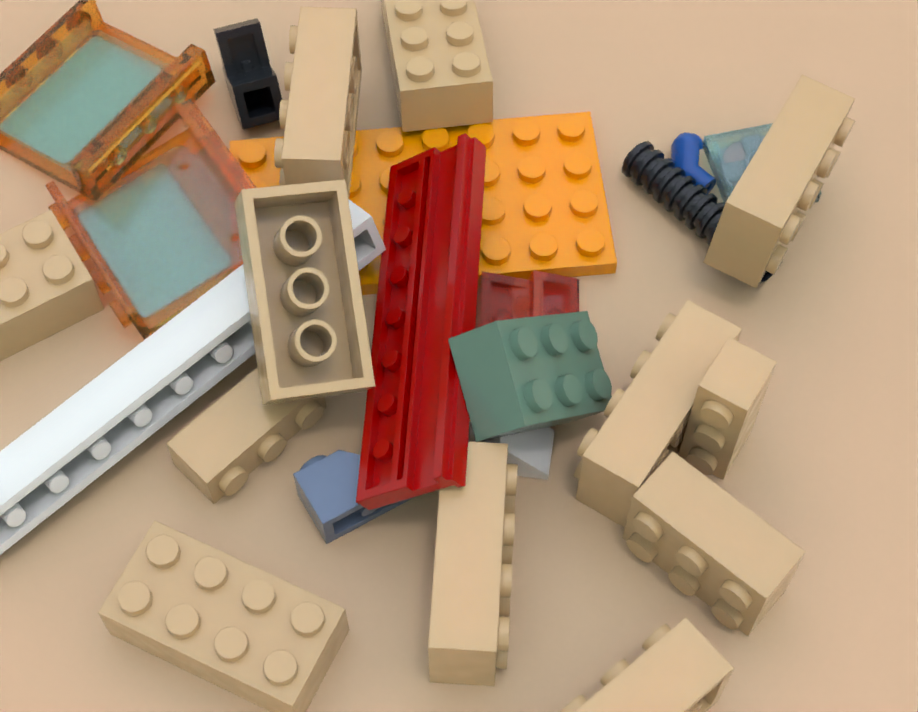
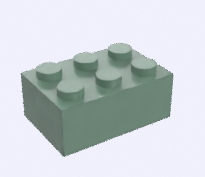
[448,311,612,442]

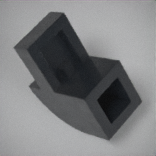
[213,18,282,130]

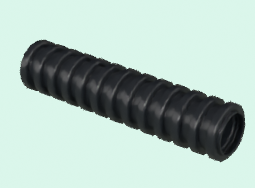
[622,141,783,284]

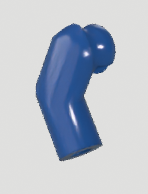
[671,132,717,194]

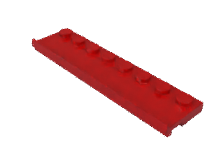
[356,133,486,510]

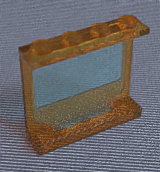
[0,0,216,202]
[45,98,256,339]

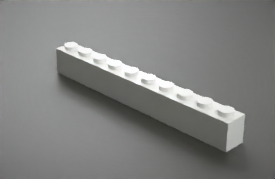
[0,199,386,555]

